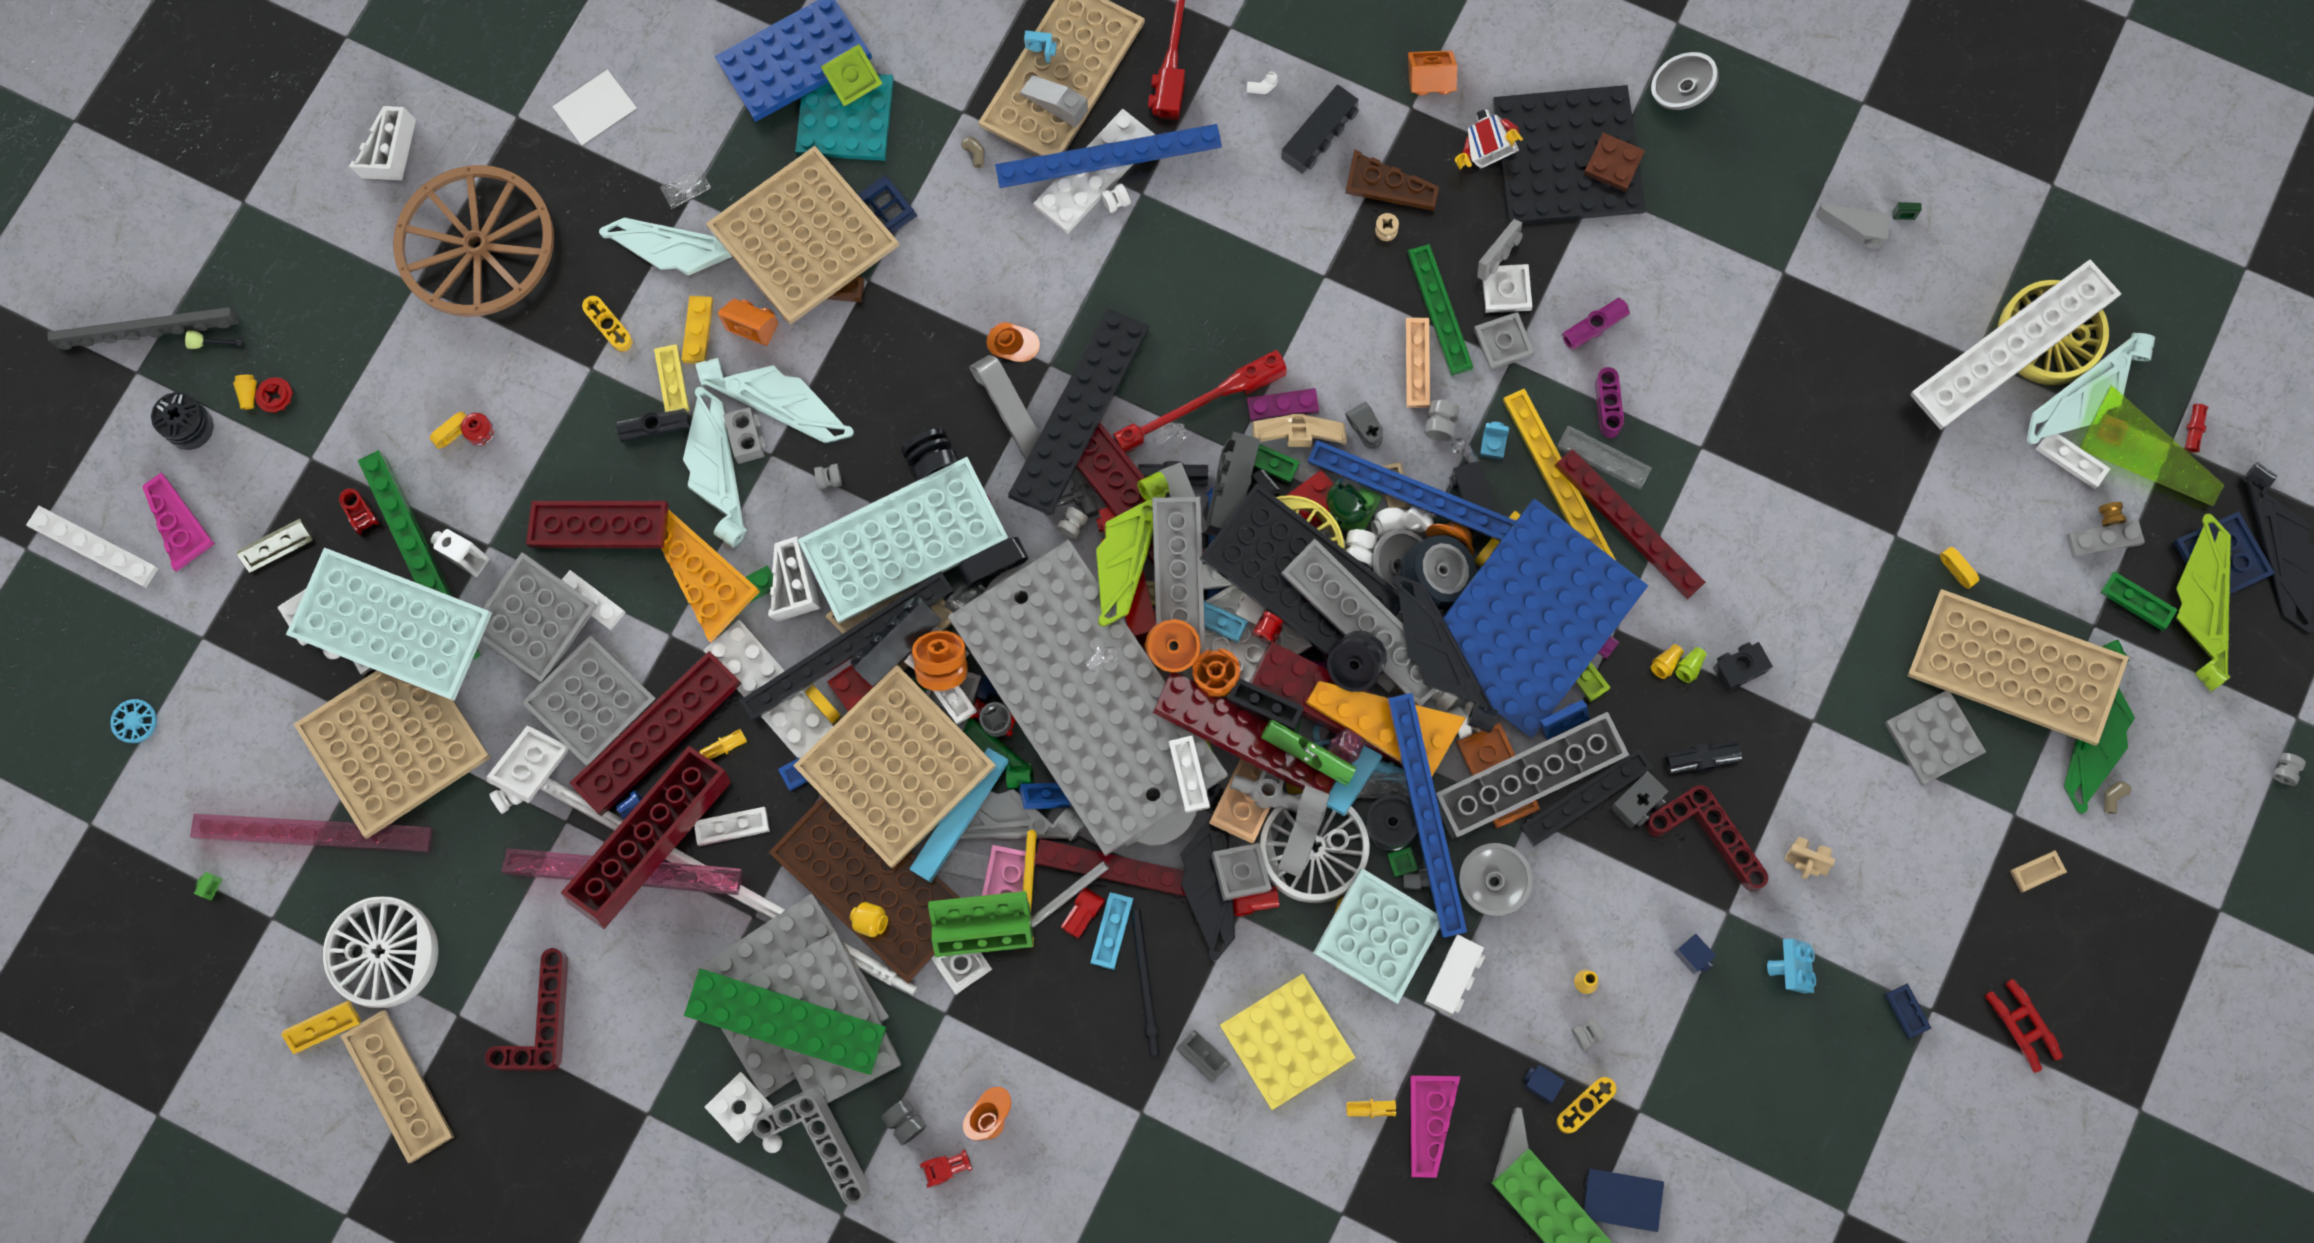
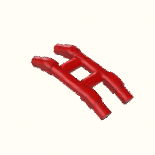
[1985,979,2063,1073]

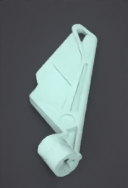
[599,218,744,276]
[2027,333,2155,444]
[696,358,854,443]
[683,387,747,548]

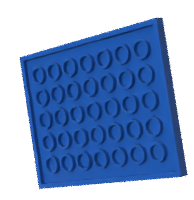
[1443,499,1649,738]

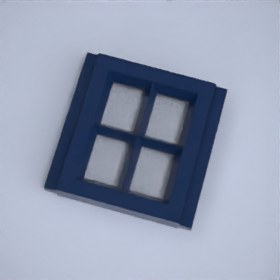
[857,175,917,234]

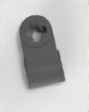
[1345,401,1383,449]

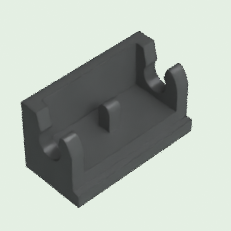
[1176,1030,1231,1084]

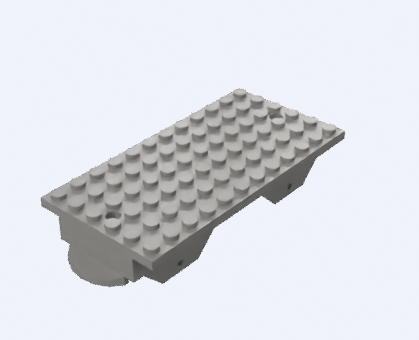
[948,540,1228,856]

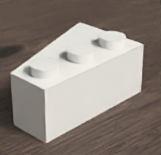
[349,106,416,180]
[768,536,821,622]

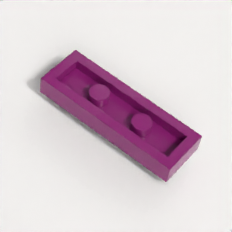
[1247,388,1319,423]

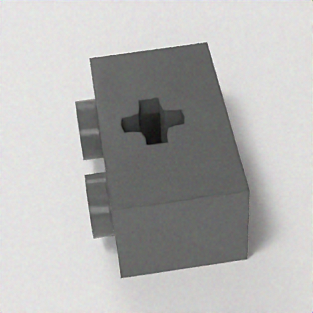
[1611,771,1669,828]

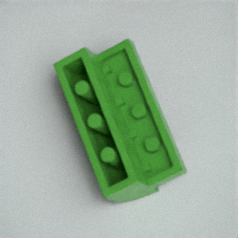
[928,891,1033,957]

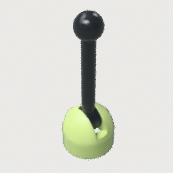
[185,330,244,349]

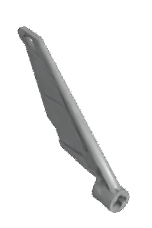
[925,789,1086,841]

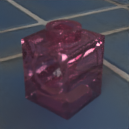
[1327,727,1366,764]

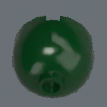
[1326,478,1372,524]

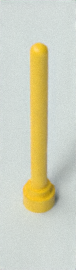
[1023,829,1037,942]

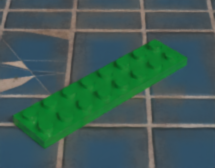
[684,968,887,1075]

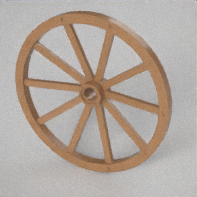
[393,165,554,317]

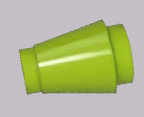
[1675,647,1707,683]

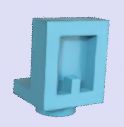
[1024,30,1057,63]
[1480,422,1509,460]

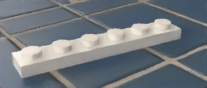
[26,506,159,588]

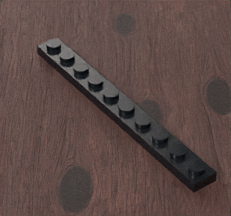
[739,571,954,721]

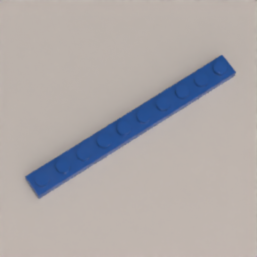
[995,124,1222,188]
[1308,440,1516,541]
[1387,693,1467,938]

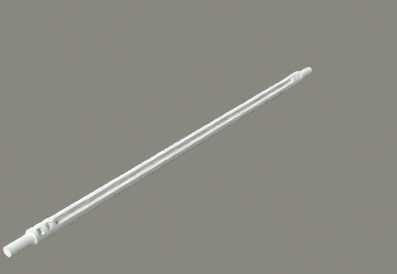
[541,777,917,995]

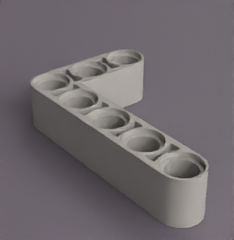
[969,355,1040,461]
[1278,785,1330,878]
[752,1089,869,1206]

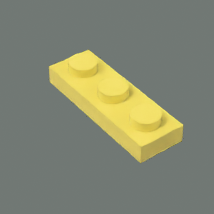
[654,344,690,412]

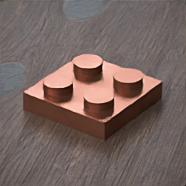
[1584,133,1645,192]

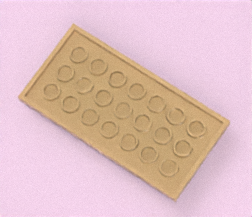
[978,0,1145,156]
[1908,589,2129,746]

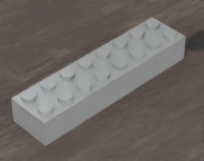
[1435,712,1629,839]

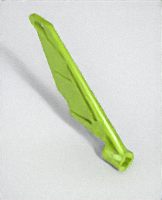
[1096,471,1170,627]
[2176,514,2231,692]

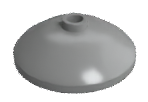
[1651,52,1719,110]
[1372,529,1423,590]
[1459,843,1533,917]

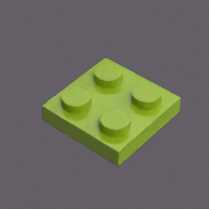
[820,44,883,107]

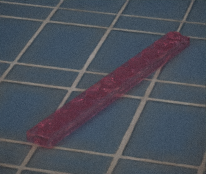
[190,814,433,853]
[501,848,743,895]

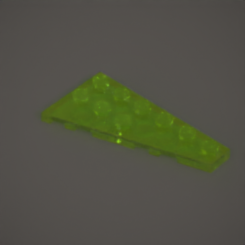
[2079,384,2224,506]

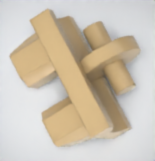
[1784,837,1835,879]

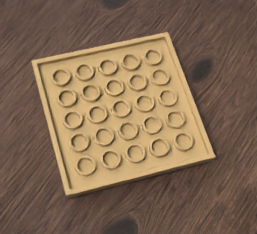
[706,146,899,325]
[793,665,996,868]
[293,671,491,839]

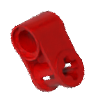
[339,488,380,535]
[1252,611,1283,644]

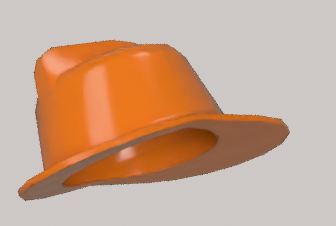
[986,322,1040,362]
[1426,522,1474,557]
[963,1087,1012,1140]

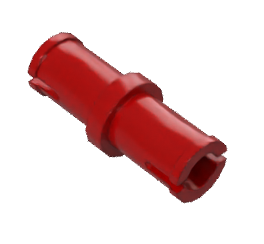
[2184,404,2209,453]

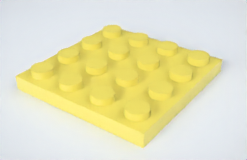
[1220,974,1356,1110]

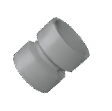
[1424,400,1460,441]

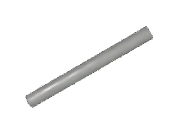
[1031,861,1109,927]

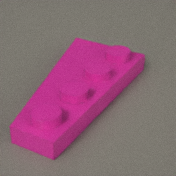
[142,472,215,572]
[1410,1076,1461,1178]

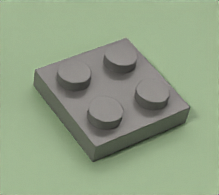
[1474,312,1534,370]
[1211,843,1272,901]

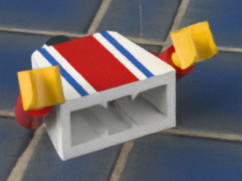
[1455,109,1523,170]

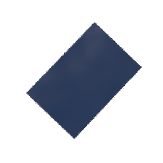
[1583,1168,1664,1232]

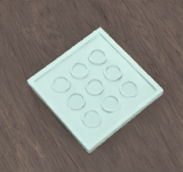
[1313,868,1439,1004]

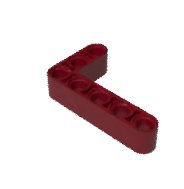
[1646,785,1768,892]
[485,948,568,1071]

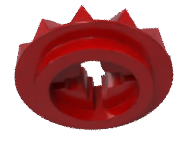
[255,377,293,414]

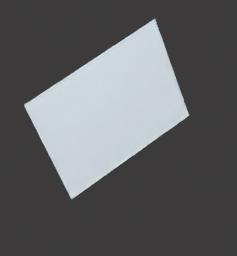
[552,69,637,145]

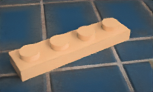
[1405,318,1430,408]

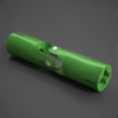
[1261,719,1356,786]

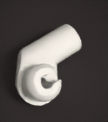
[1247,72,1278,94]

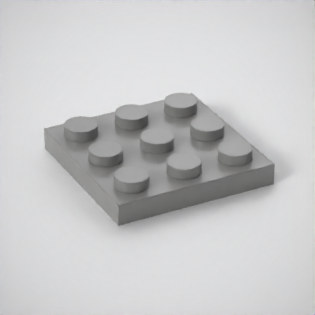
[1884,690,1986,786]

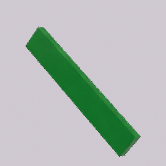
[1407,244,1473,376]

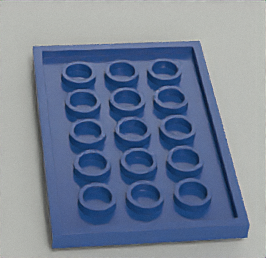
[715,0,872,122]

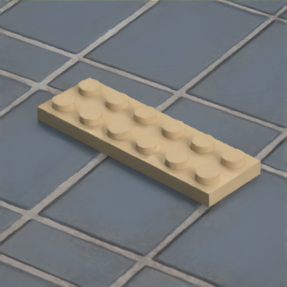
[340,1010,454,1163]

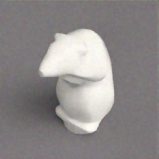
[1371,507,1434,539]

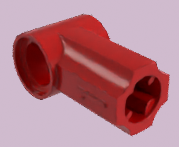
[1233,886,1279,916]
[1061,887,1106,939]

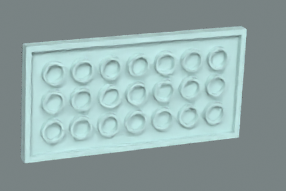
[798,457,1009,624]
[286,548,492,701]

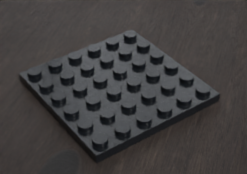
[1493,85,1646,224]

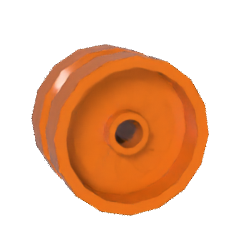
[1145,619,1201,673]
[912,631,968,691]

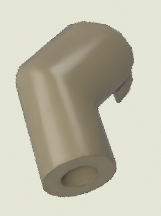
[2104,781,2132,814]

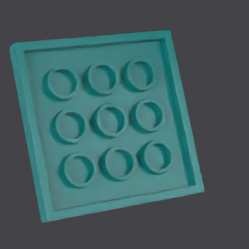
[795,74,894,161]

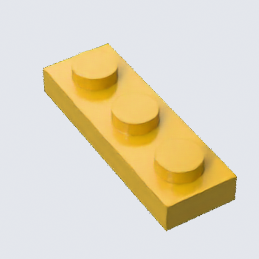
[681,296,714,364]
[281,1000,361,1055]

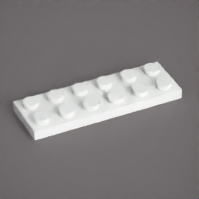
[1033,109,1155,234]

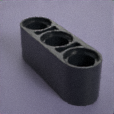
[957,537,1029,589]

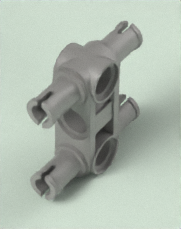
[1230,769,1301,813]

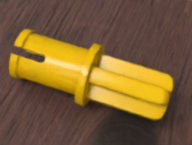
[699,729,747,760]
[1346,1099,1396,1119]

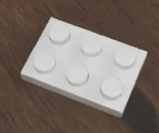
[487,725,568,803]

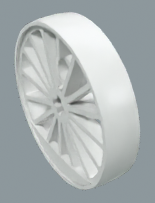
[1259,794,1370,903]
[323,897,438,1008]

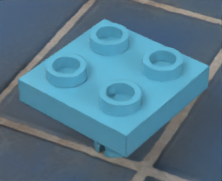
[1767,939,1816,994]

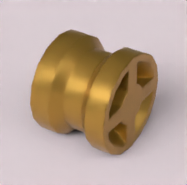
[2098,502,2127,527]

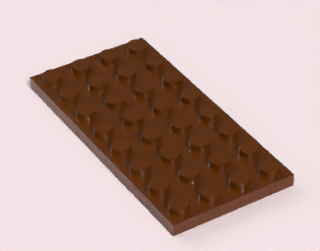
[768,796,960,983]

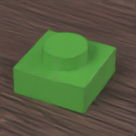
[194,872,222,901]

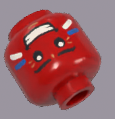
[461,412,495,446]

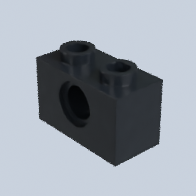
[1713,642,1773,693]

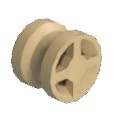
[1375,213,1399,241]

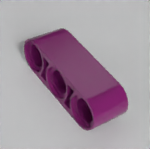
[1595,367,1624,438]

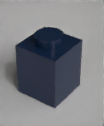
[1674,934,1716,974]
[1523,1065,1565,1104]

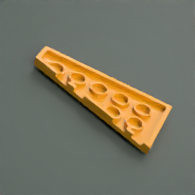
[661,509,760,643]
[1306,681,1466,776]

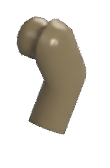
[961,137,984,168]

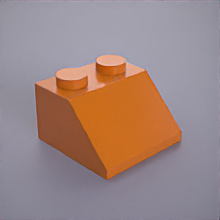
[1408,51,1457,95]
[718,298,779,347]

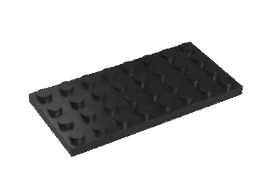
[1199,483,1401,657]

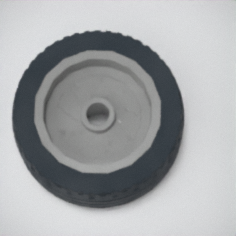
[1400,535,1476,609]

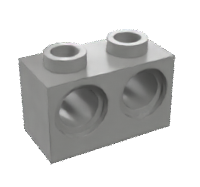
[723,407,767,464]

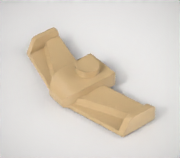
[1252,414,1347,447]

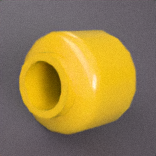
[850,902,888,937]

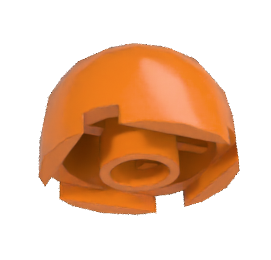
[1192,648,1241,698]

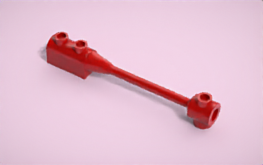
[1148,0,1185,120]
[1113,350,1287,453]

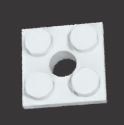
[931,952,992,995]

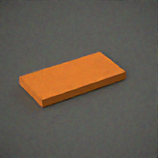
[1456,723,1541,829]

